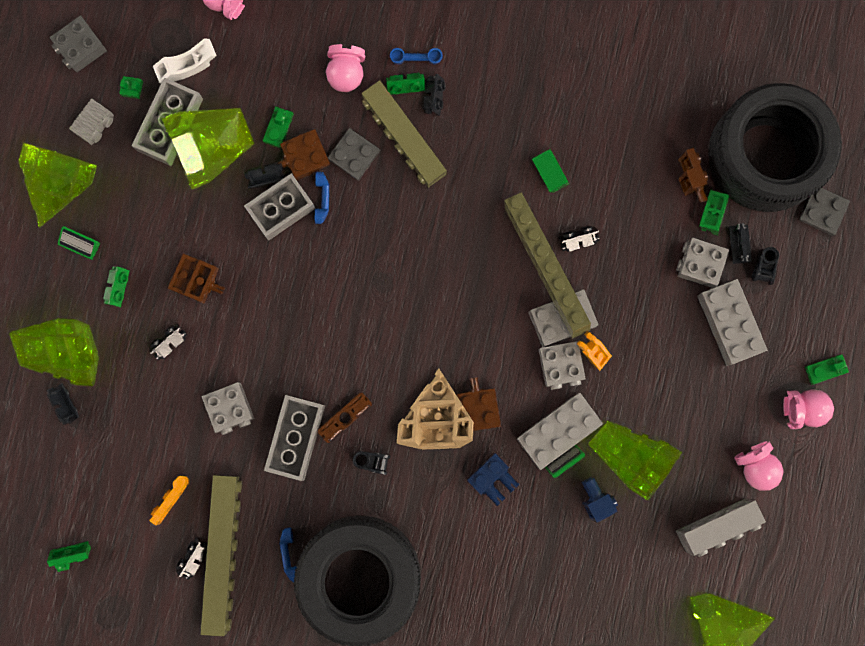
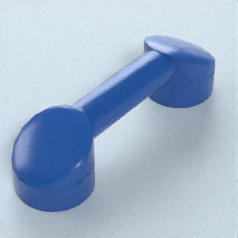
[390,48,443,65]
[315,171,329,224]
[279,527,297,583]

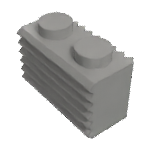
[69,99,114,145]

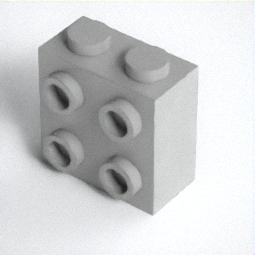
[676,238,729,288]
[538,341,586,390]
[202,382,254,435]

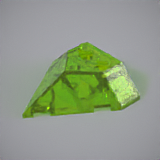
[18,143,97,228]
[690,593,775,646]

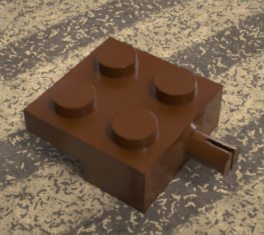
[278,129,330,181]
[678,148,708,203]
[168,254,225,304]
[457,377,501,431]

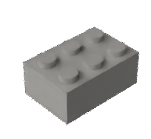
[244,173,316,241]
[529,290,598,348]

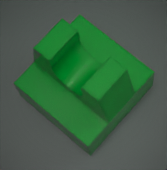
[120,76,143,99]

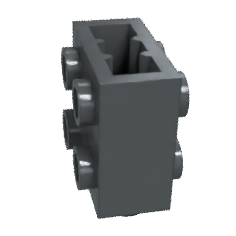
[50,15,107,72]

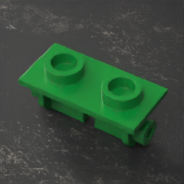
[386,72,425,95]
[103,266,130,307]

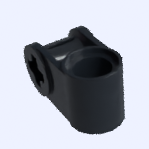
[752,247,779,285]
[353,451,391,475]

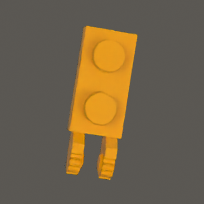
[577,331,612,370]
[150,476,190,525]

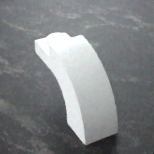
[153,39,216,83]

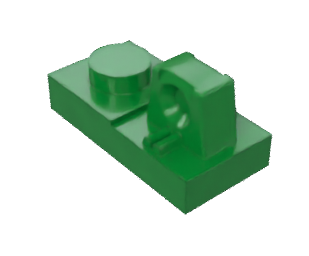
[263,106,294,149]
[805,354,849,385]
[47,541,91,572]

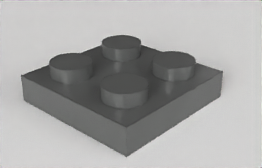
[328,128,380,181]
[799,188,850,236]

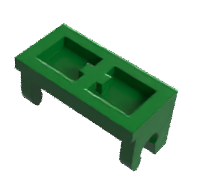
[532,149,569,193]
[699,190,729,236]

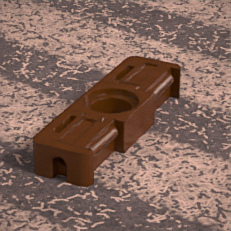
[318,393,372,443]

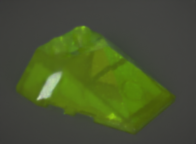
[161,108,255,190]
[9,318,99,386]
[589,421,682,500]

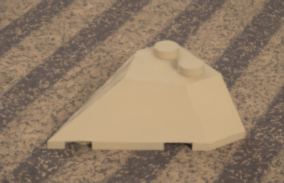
[397,369,474,450]

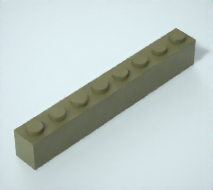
[504,192,591,339]
[201,475,242,636]

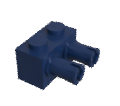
[467,453,519,506]
[581,477,618,523]

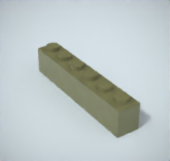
[361,80,447,188]

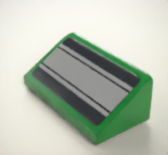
[58,226,100,260]
[545,445,585,478]

